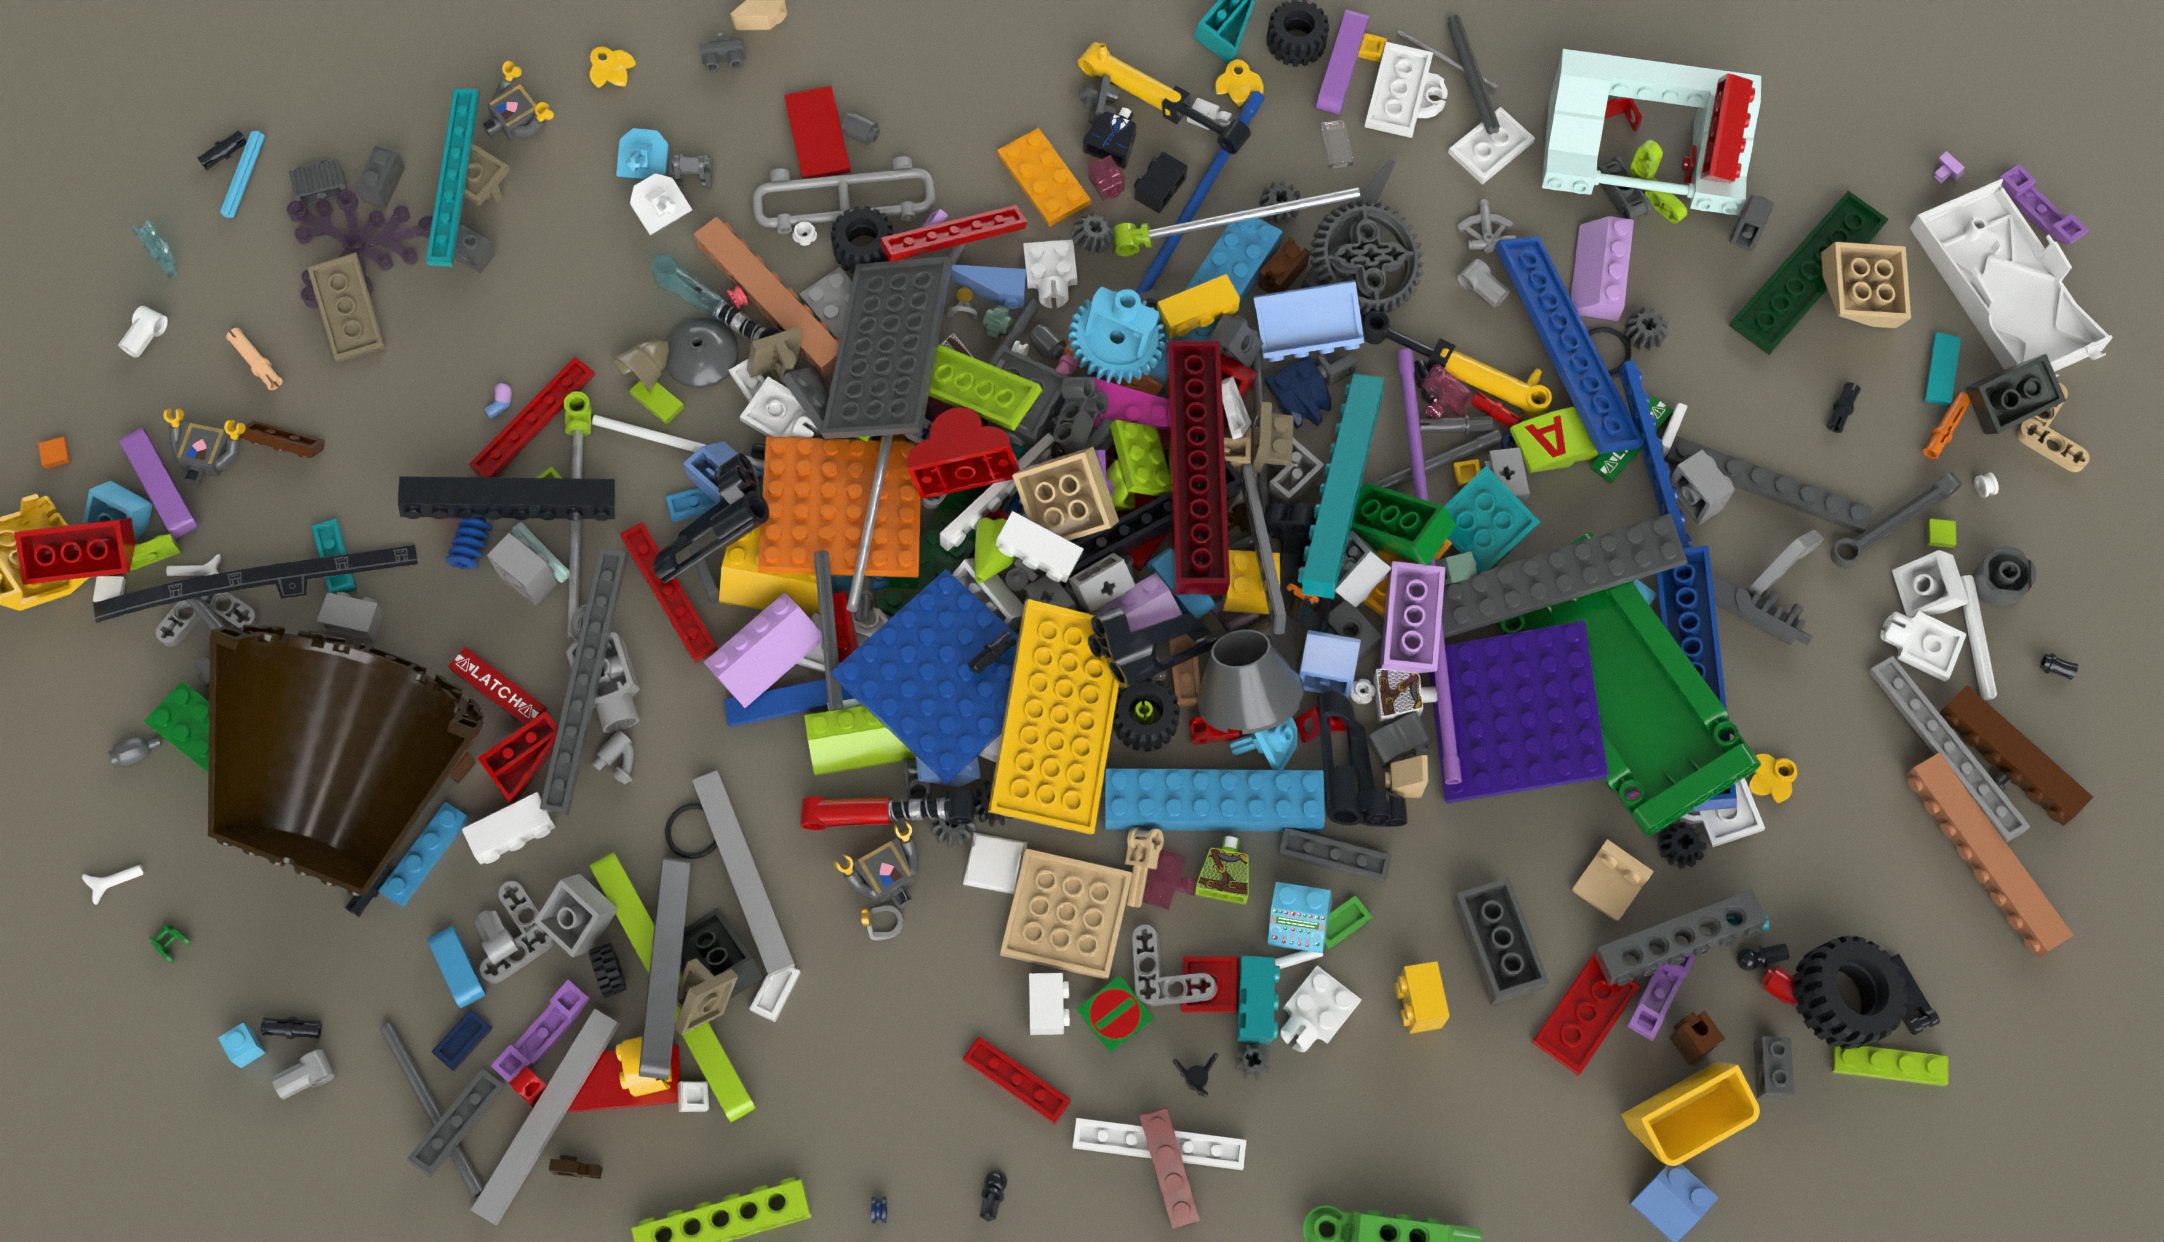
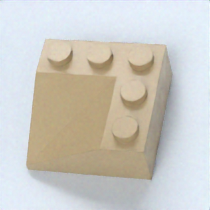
[1821,242,1911,328]
[1012,446,1119,541]

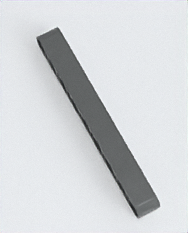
[638,856,691,1080]

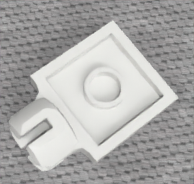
[1023,239,1077,308]
[740,377,820,438]
[1880,611,1967,682]
[1280,966,1362,1052]

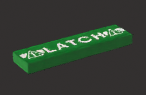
[1590,396,1674,484]

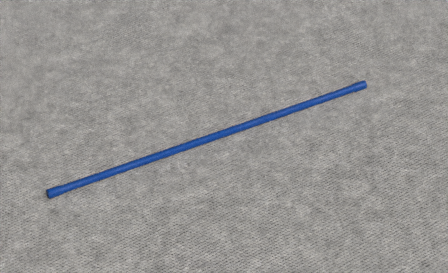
[1005,91,1264,515]

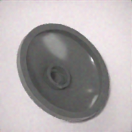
[665,318,739,388]

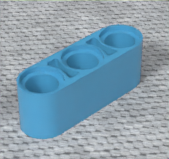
[1147,547,1215,619]
[427,925,487,1008]

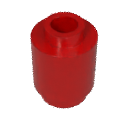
[1761,966,1797,1006]

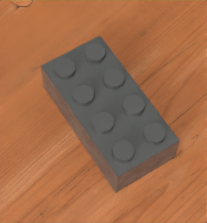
[1452,877,1549,1005]

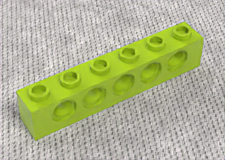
[631,1177,812,1242]

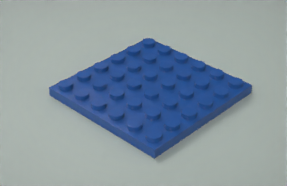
[831,569,1019,784]

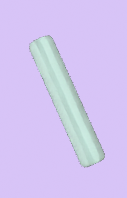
[511,523,569,583]

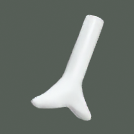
[166,554,221,576]
[82,864,145,905]

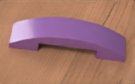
[1999,164,2089,245]
[1627,943,1696,1041]
[491,979,589,1082]

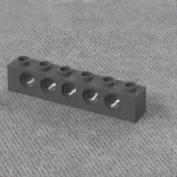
[1595,890,1767,986]

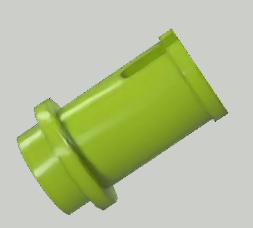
[1133,701,1154,725]

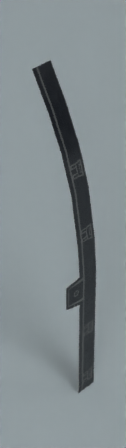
[93,545,418,623]

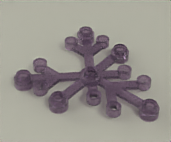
[287,190,433,308]

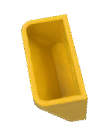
[1621,1062,1760,1166]

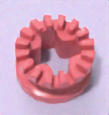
[726,285,748,311]

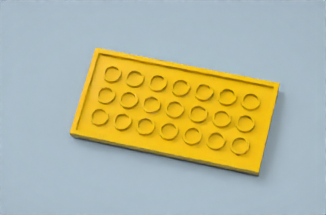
[988,599,1119,835]

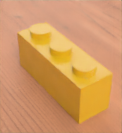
[1157,274,1240,339]

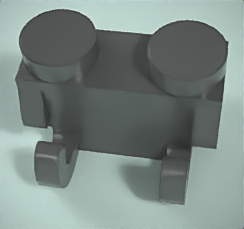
[670,154,713,188]

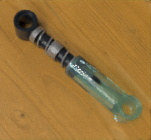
[651,255,781,342]

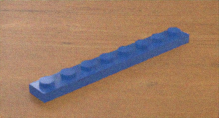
[1619,360,1692,548]

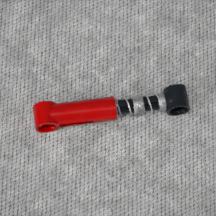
[800,790,974,831]

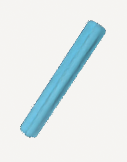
[220,130,265,218]

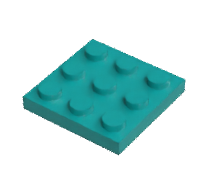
[1444,466,1542,573]

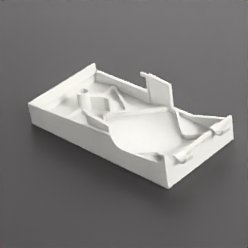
[1910,179,2113,377]

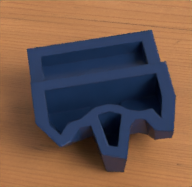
[1265,356,1331,429]

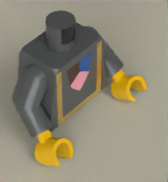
[482,61,554,140]
[164,408,246,486]
[834,821,919,909]

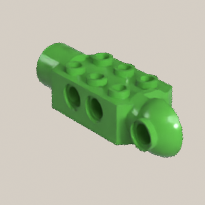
[1303,1205,1482,1242]

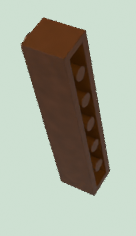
[1939,685,2093,826]

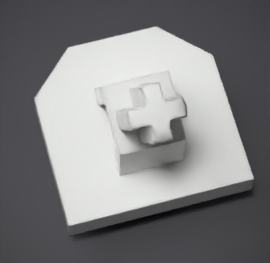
[630,174,692,236]

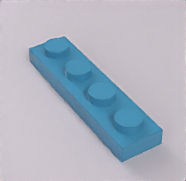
[379,802,469,908]

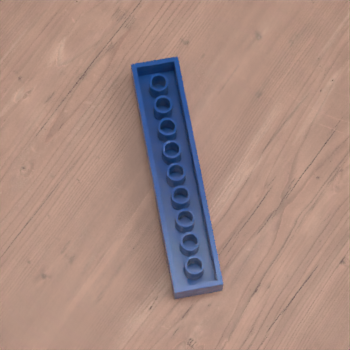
[1657,546,1737,812]

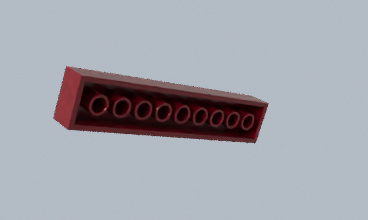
[1165,341,1230,595]

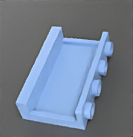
[1254,280,1364,362]

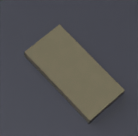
[307,252,386,363]

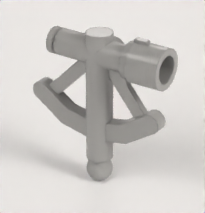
[1457,199,1516,253]

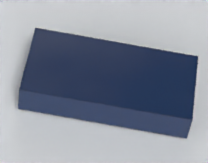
[431,1009,493,1072]

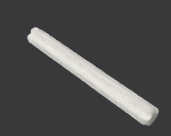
[1961,575,1997,700]

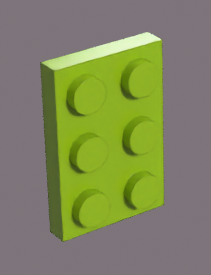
[1110,420,1170,497]

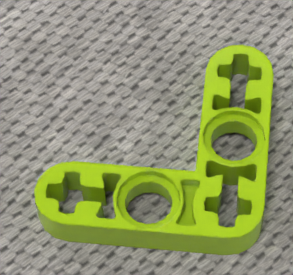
[1629,140,1687,224]

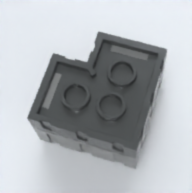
[988,345,1070,454]

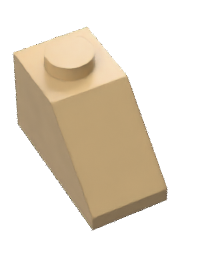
[730,0,787,30]
[1384,755,1428,798]

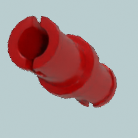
[1471,391,1523,429]

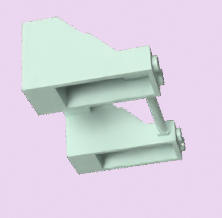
[1542,49,1761,216]

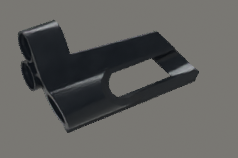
[653,452,769,583]
[1264,503,1332,633]
[1088,607,1218,690]
[1317,690,1408,827]

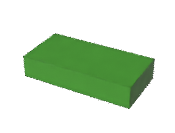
[1324,895,1372,950]

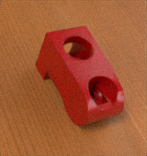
[1189,716,1241,745]
[509,1066,547,1108]

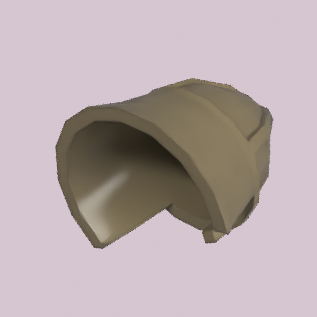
[612,340,669,393]

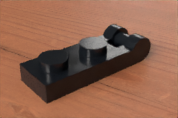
[1890,953,1940,1035]

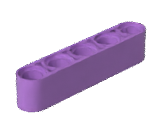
[1316,9,1369,115]
[119,427,199,539]

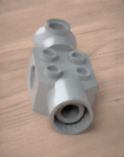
[566,604,640,733]

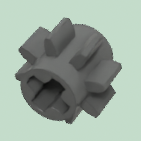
[1235,1044,1270,1080]

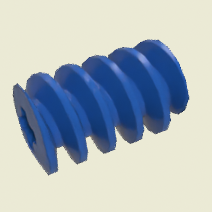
[445,518,493,569]

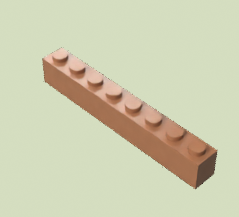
[693,216,840,379]
[1905,752,2074,958]

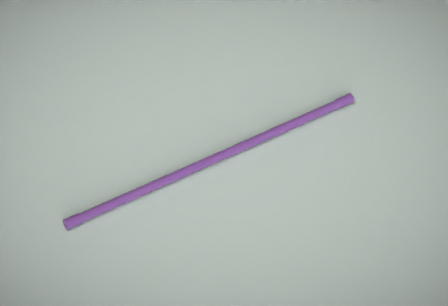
[1397,349,1462,784]

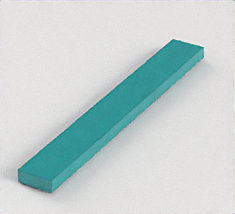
[426,88,480,267]

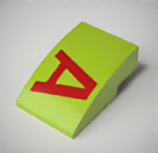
[1510,407,1600,473]

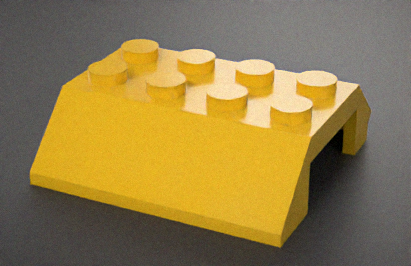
[0,494,90,611]
[719,526,820,619]

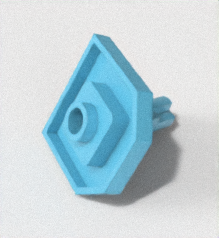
[616,128,670,180]
[1230,717,1297,770]

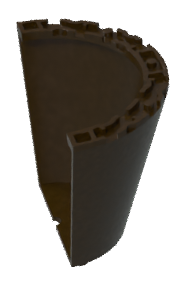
[208,625,484,896]

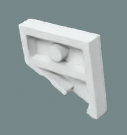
[1222,376,1251,440]

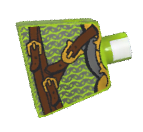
[1195,836,1249,905]

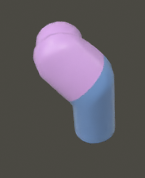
[484,383,512,419]

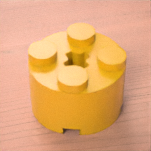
[616,1036,672,1097]

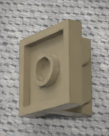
[438,143,510,206]
[747,327,803,388]
[1251,401,1294,473]
[674,958,738,1035]

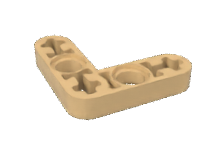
[2016,383,2090,472]

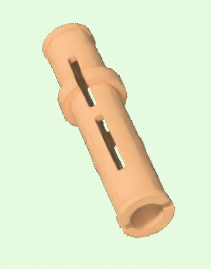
[226,328,283,390]

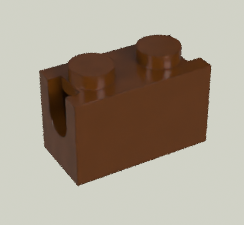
[1258,237,1310,294]
[1669,1010,1725,1065]

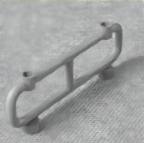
[752,156,936,234]

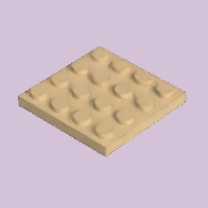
[1000,849,1133,980]

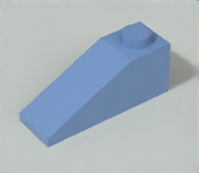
[951,265,1027,309]

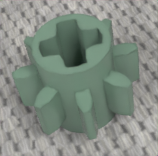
[983,305,1013,339]

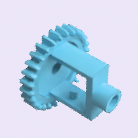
[1068,287,1166,384]

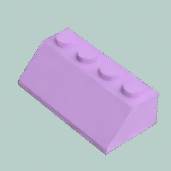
[1570,216,1634,321]
[1379,561,1446,673]
[1086,573,1182,632]
[704,592,822,708]

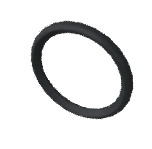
[1588,327,1631,375]
[665,803,717,859]

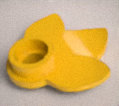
[589,46,636,88]
[1215,59,1264,107]
[1748,754,1798,804]

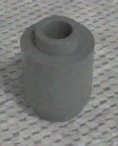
[842,113,880,145]
[1029,324,1066,360]

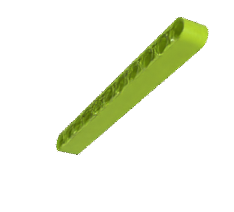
[589,851,756,1123]

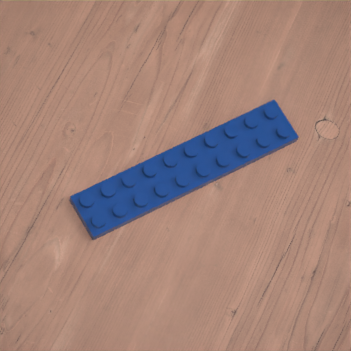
[1495,236,1644,454]

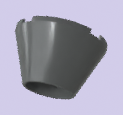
[1197,629,1304,734]

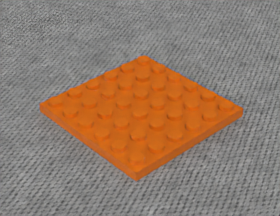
[758,436,920,578]

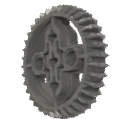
[1309,200,1424,316]

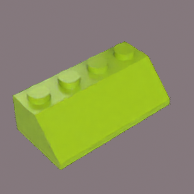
[804,706,916,776]

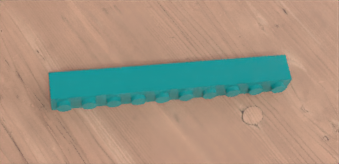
[1298,374,1384,599]

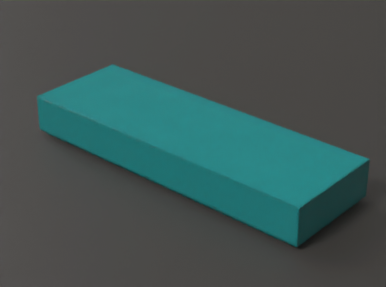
[1923,332,1961,407]
[311,518,357,594]

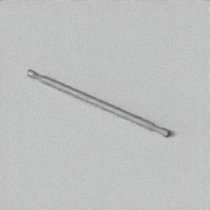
[1397,30,1498,89]

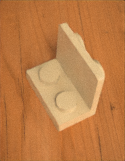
[1572,839,1654,922]

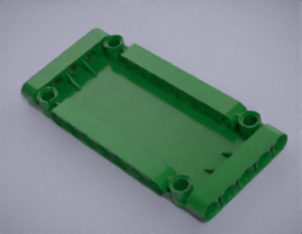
[1497,533,1761,836]

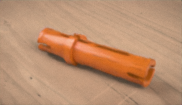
[1922,392,1971,460]

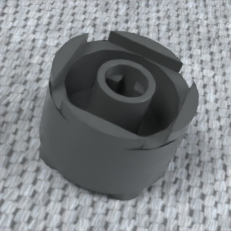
[1973,546,2036,607]

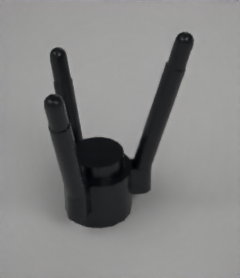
[1173,1053,1218,1097]

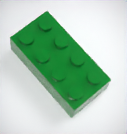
[1350,482,1456,566]
[144,681,209,774]

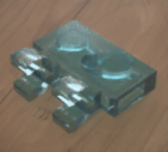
[132,218,178,278]

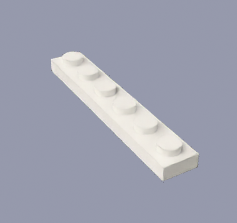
[940,433,1056,551]
[1073,1118,1246,1170]

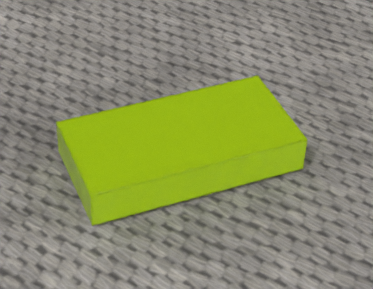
[629,381,685,425]

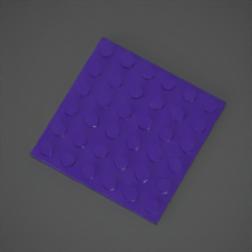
[1429,620,1609,803]

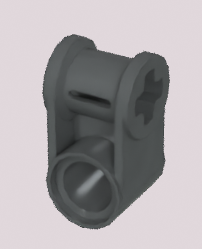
[903,758,932,801]

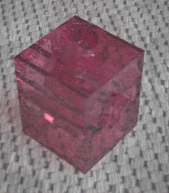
[1089,155,1125,201]

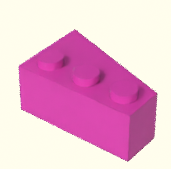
[1093,377,1168,430]

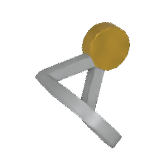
[946,287,978,320]
[861,905,904,941]

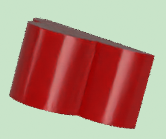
[907,407,1021,499]

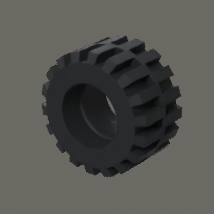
[1267,0,1329,67]
[831,206,894,274]
[1112,678,1180,752]

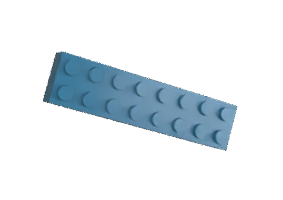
[1149,208,1283,391]
[1105,768,1325,832]

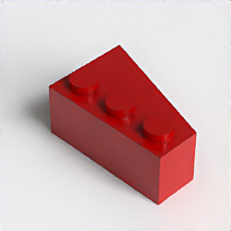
[477,711,558,805]

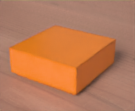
[38,437,71,469]

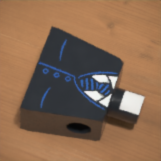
[1083,107,1136,169]

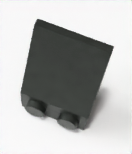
[1965,354,2066,434]
[681,908,763,999]

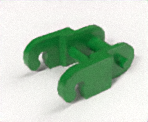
[149,923,192,963]

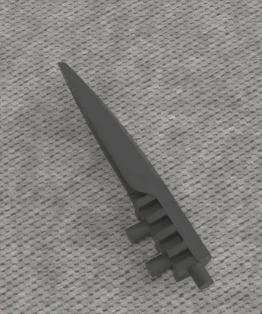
[1301,158,1397,288]
[1712,574,1813,646]

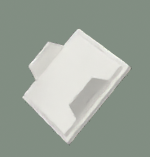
[963,832,1027,894]

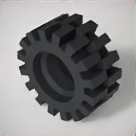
[589,942,627,998]

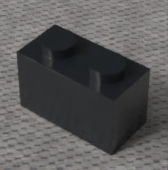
[1134,152,1187,214]

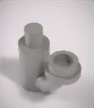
[591,730,634,785]

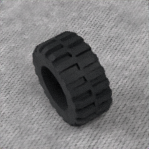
[1792,935,1907,1049]

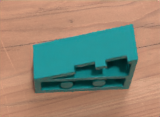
[1193,0,1255,64]
[1236,956,1280,1046]

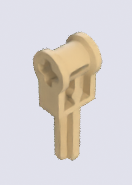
[1125,827,1164,908]

